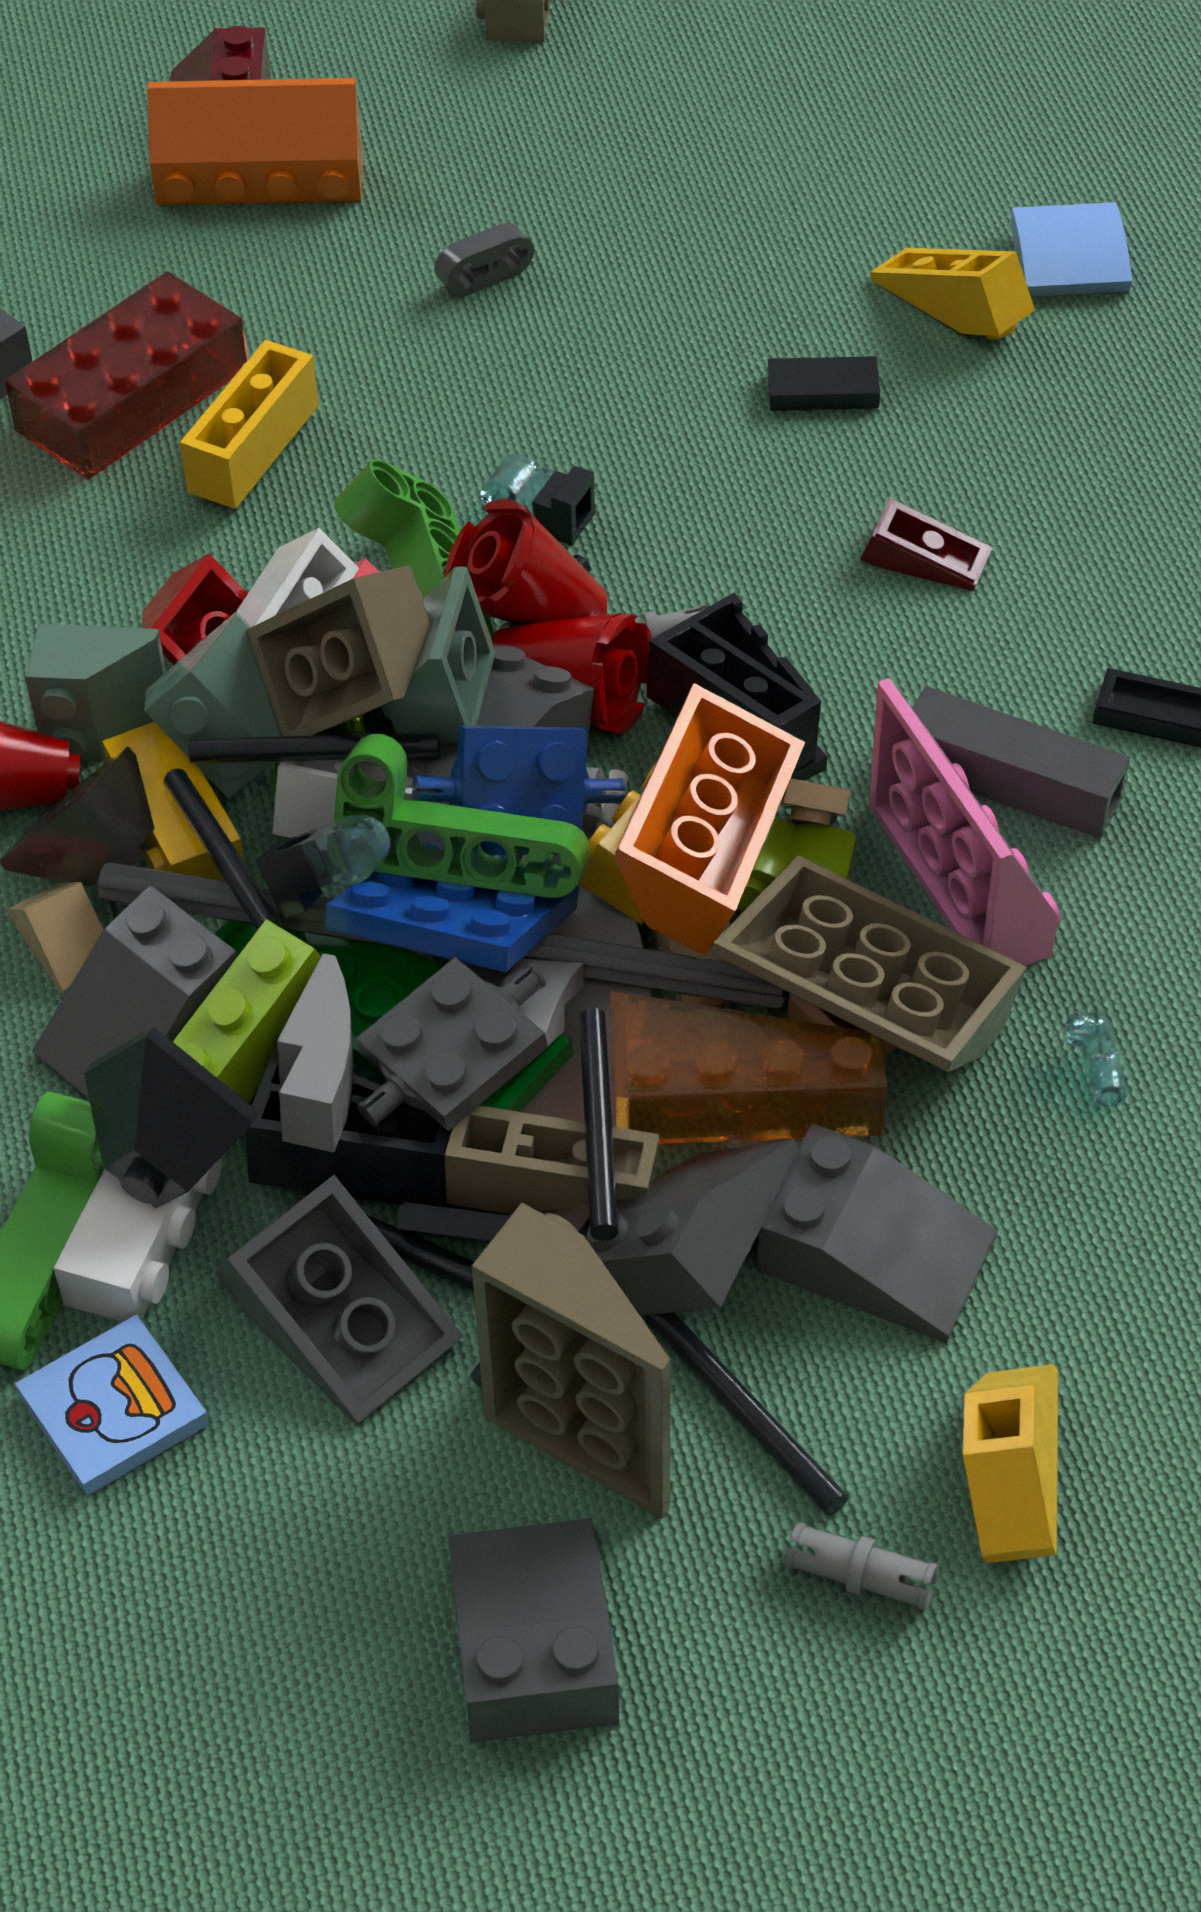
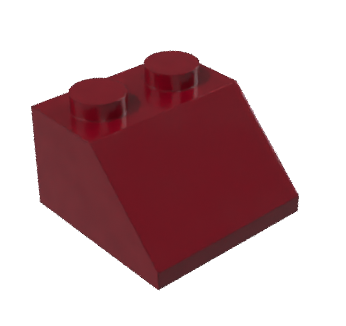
[170,26,271,81]

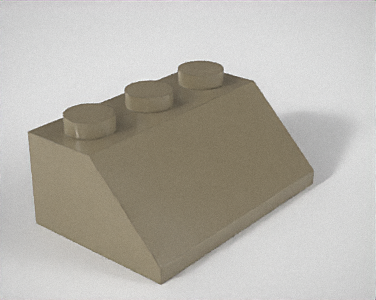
[246,565,430,736]

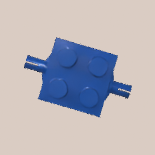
[412,725,625,855]

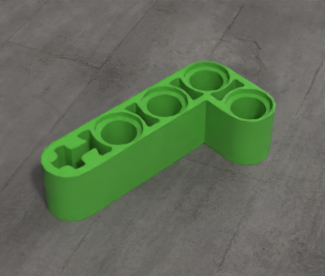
[334,459,494,638]
[333,734,590,898]
[0,1091,105,1370]

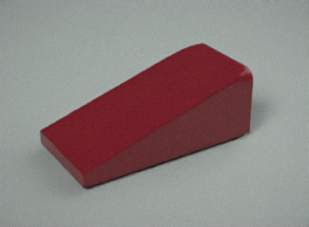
[860,498,992,591]

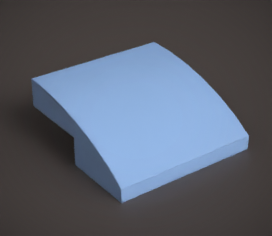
[1010,202,1132,297]

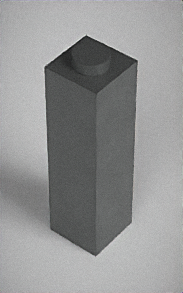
[911,686,1130,839]

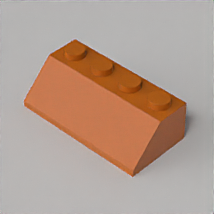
[147,78,363,205]
[613,683,805,956]

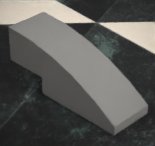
[277,953,353,1152]

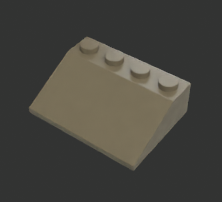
[711,855,1027,1072]
[472,1203,670,1519]

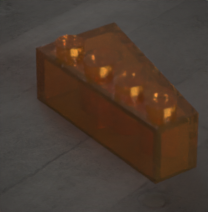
[610,991,888,1144]

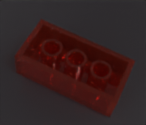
[4,271,248,480]

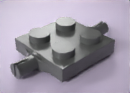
[355,957,548,1131]

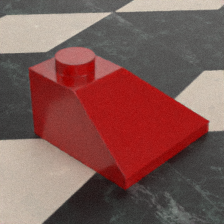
[142,553,248,665]

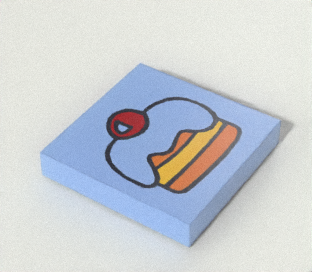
[15,1314,210,1496]

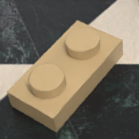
[779,778,851,826]

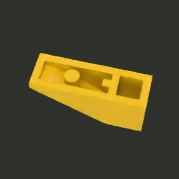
[870,248,1035,340]

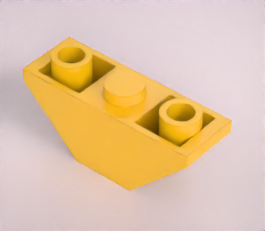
[963,1364,1058,1563]

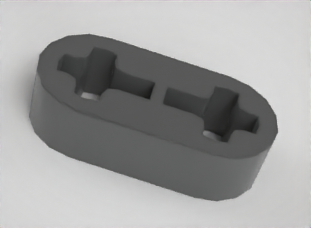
[434,223,534,297]

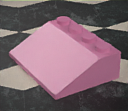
[869,678,1060,966]

